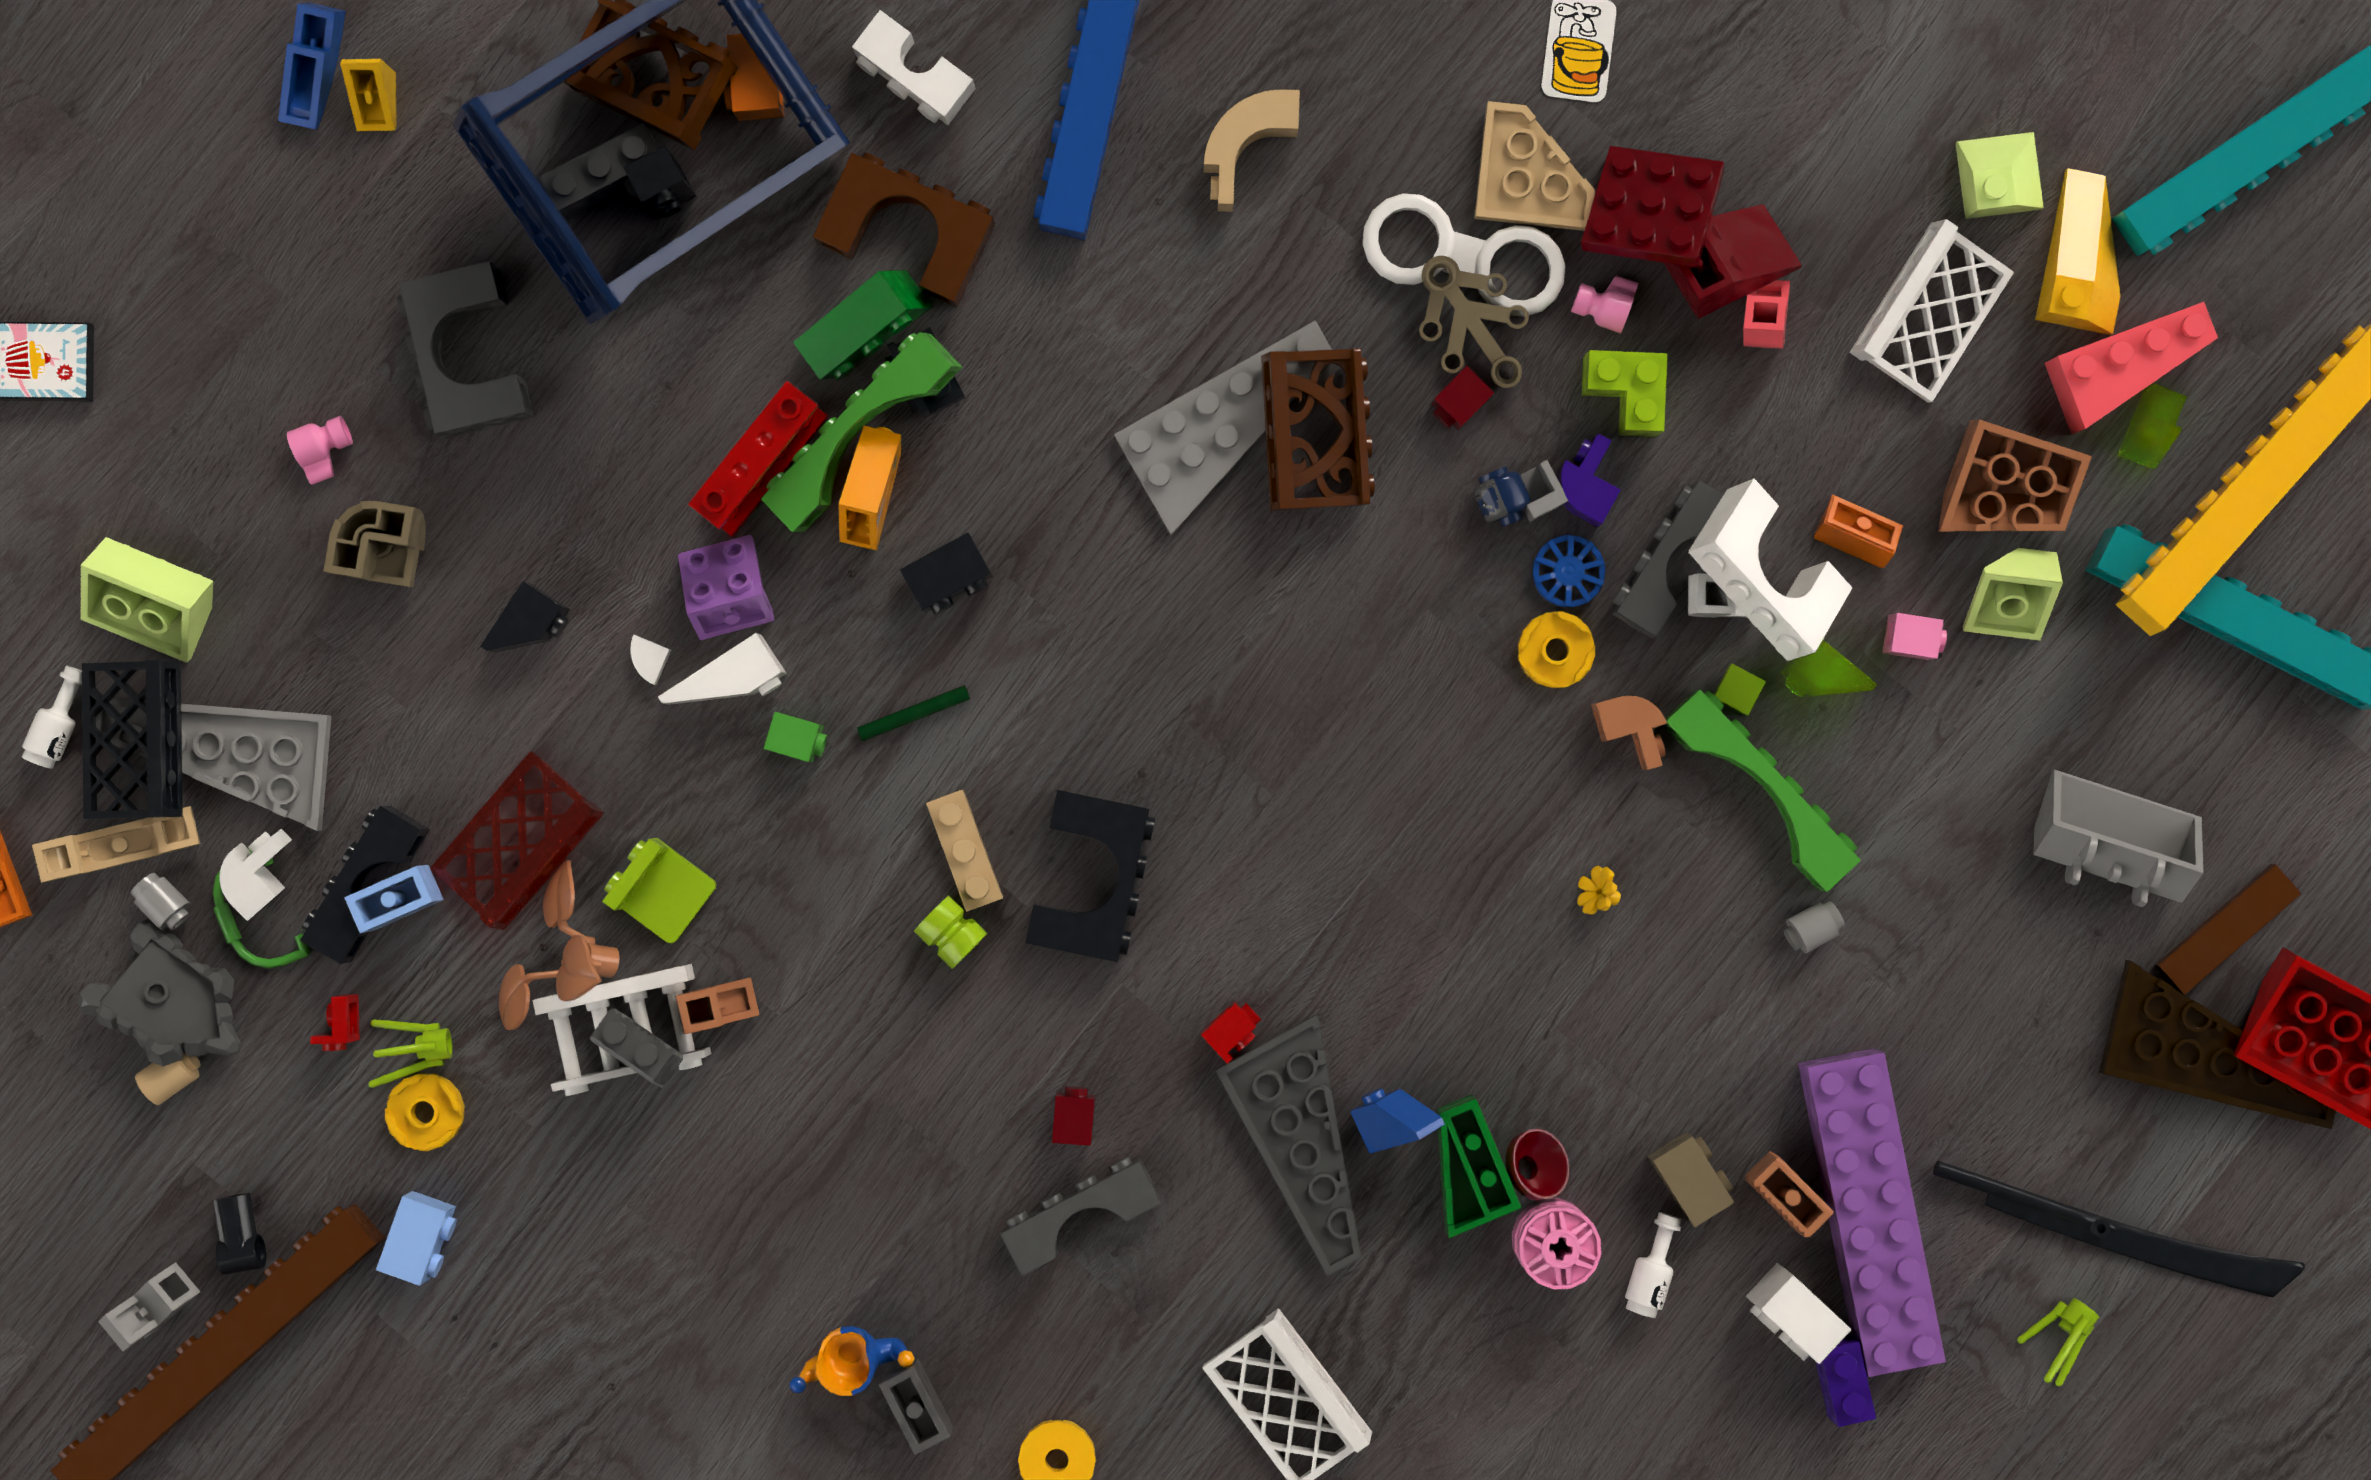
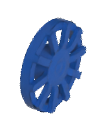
[1532,535,1606,608]

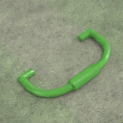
[213,849,310,969]

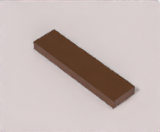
[2155,864,2302,995]

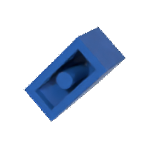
[1350,1088,1445,1154]

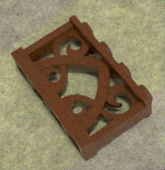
[563,0,738,151]
[1261,348,1375,511]

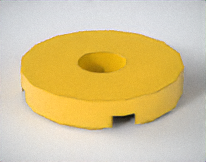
[1517,611,1595,688]
[385,1073,465,1151]
[1018,1420,1096,1480]

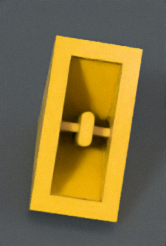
[340,59,397,131]

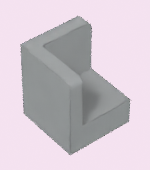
[1521,460,1568,522]

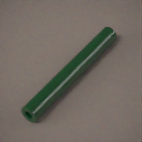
[857,685,970,742]

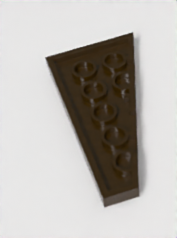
[2099,960,2336,1129]

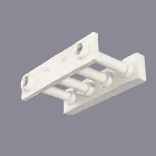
[532,964,711,1096]

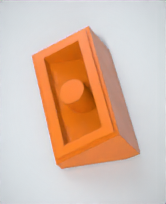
[1814,494,1903,568]

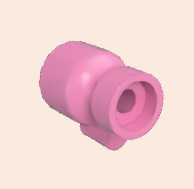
[1571,275,1638,333]
[287,416,353,485]

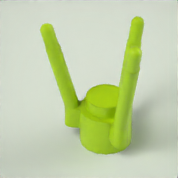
[368,1019,453,1088]
[2017,1298,2100,1387]

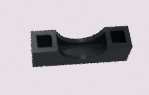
[300,806,430,964]

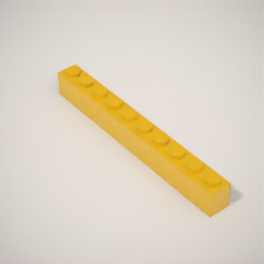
[2115,324,2371,636]

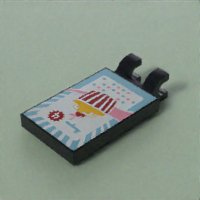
[0,322,94,402]

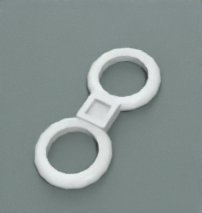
[1362,193,1566,317]

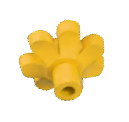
[1577,866,1621,915]

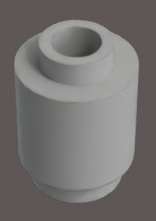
[130,873,190,930]
[1784,901,1846,954]

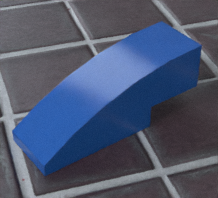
[278,2,346,130]

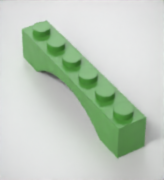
[761,332,963,532]
[1663,689,1861,892]

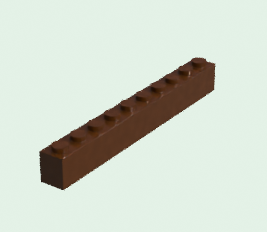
[50,1204,386,1480]

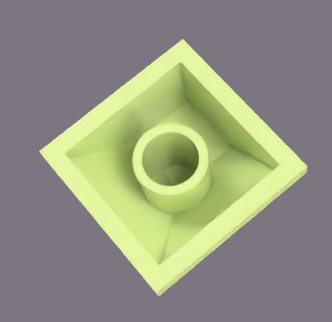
[1955,132,2044,219]
[1963,548,2063,641]

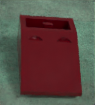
[1664,204,1802,319]

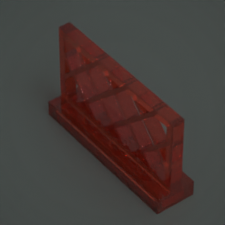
[430,751,604,930]

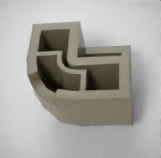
[323,501,426,588]

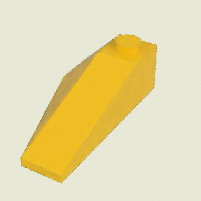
[2035,168,2121,335]

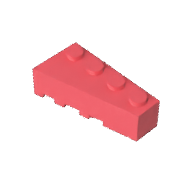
[2044,302,2218,435]

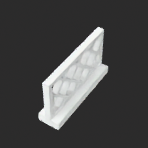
[1849,219,2014,403]
[1202,1308,1372,1480]

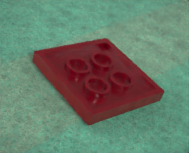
[1581,146,1725,268]

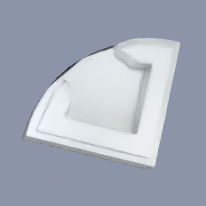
[630,634,671,686]

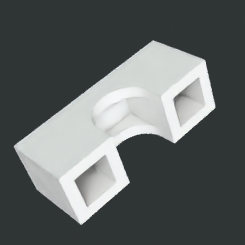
[852,10,976,125]

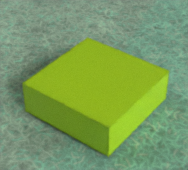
[1714,663,1766,716]

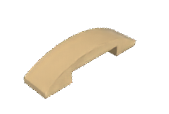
[32,806,200,883]

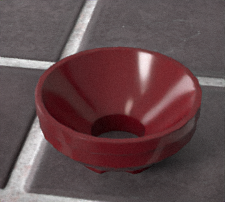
[1506,1128,1569,1201]

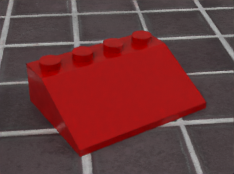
[2234,947,2371,1129]

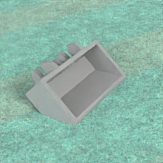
[2033,769,2203,907]

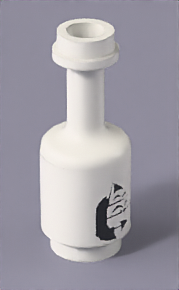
[22,665,82,769]
[1625,1212,1682,1318]

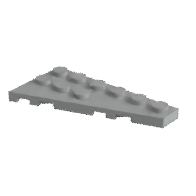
[1114,320,1332,536]
[96,698,332,831]

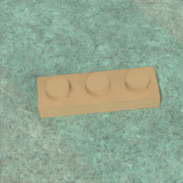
[926,789,1003,912]

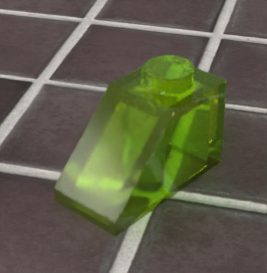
[1780,640,1877,697]

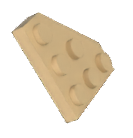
[1474,101,1595,231]

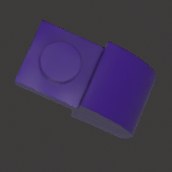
[1557,433,1621,527]

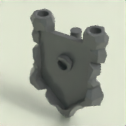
[77,919,241,1066]

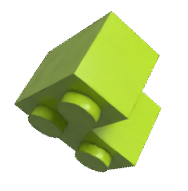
[1582,350,1667,437]

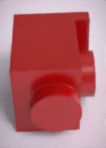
[1201,1001,1262,1064]

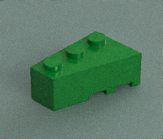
[793,270,933,381]

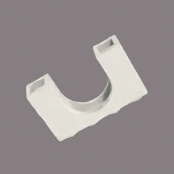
[1688,479,1852,661]

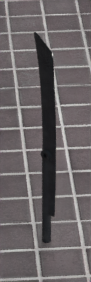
[1933,1160,2305,1298]

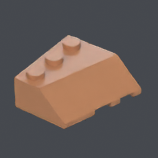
[1938,420,2092,532]

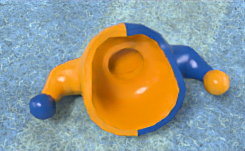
[789,1326,915,1396]

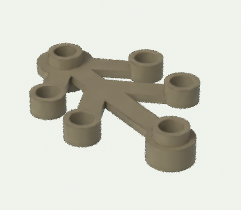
[1419,256,1529,388]

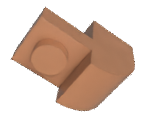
[1591,696,1667,770]
[675,977,759,1034]

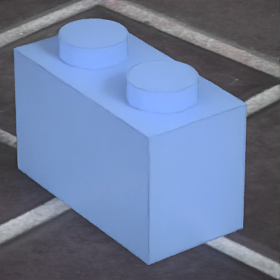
[344,865,444,933]
[376,1191,457,1286]

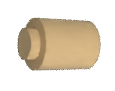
[135,1053,201,1105]

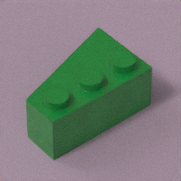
[1436,1094,1522,1238]

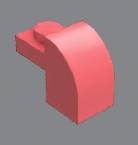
[1743,280,1790,349]

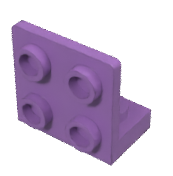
[678,535,775,640]

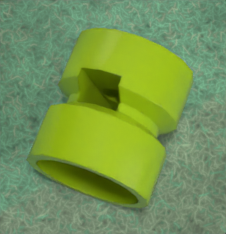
[914,896,988,969]

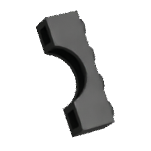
[1612,480,1723,639]
[1000,1156,1161,1276]

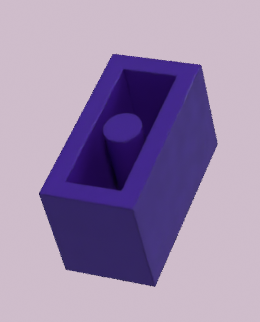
[1815,1333,1876,1427]

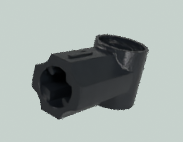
[213,1193,267,1275]

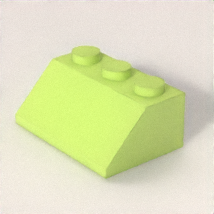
[81,537,213,663]

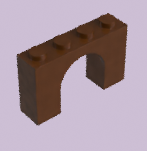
[813,152,995,308]

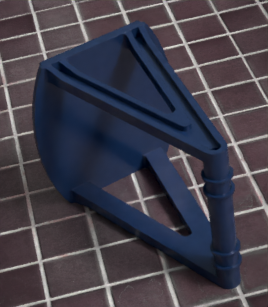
[453,0,850,324]

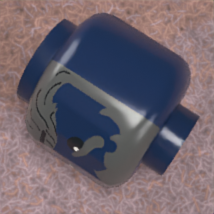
[1474,467,1531,527]

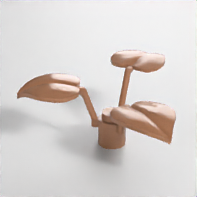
[499,860,620,1031]

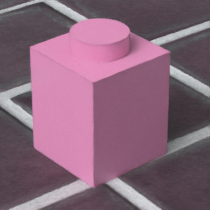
[1882,613,1947,660]

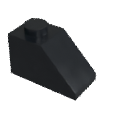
[480,581,570,653]

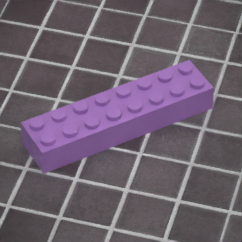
[1798,1048,1946,1377]

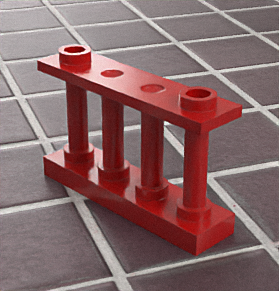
[688,381,830,537]

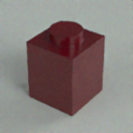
[1431,366,1494,431]
[1052,1086,1096,1146]

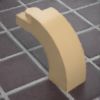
[1204,90,1300,212]

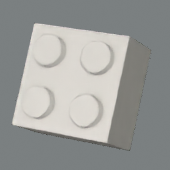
[1746,1263,1851,1364]

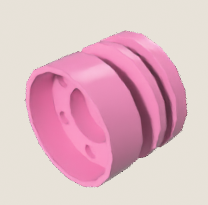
[1512,1198,1601,1290]

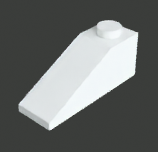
[658,633,787,705]

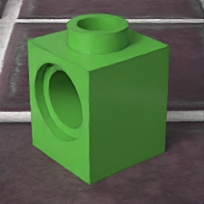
[764,712,828,763]

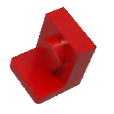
[310,994,360,1051]

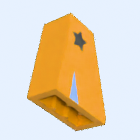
[839,425,901,551]

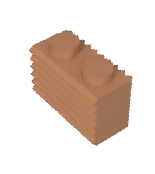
[1745,1151,1834,1237]

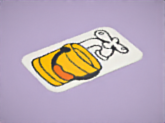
[1541,0,1617,102]

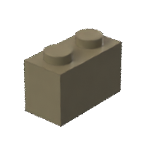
[1647,1132,1734,1227]

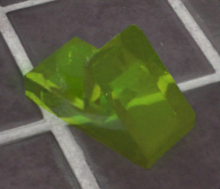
[2118,383,2187,469]

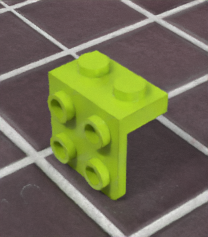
[602,838,716,943]

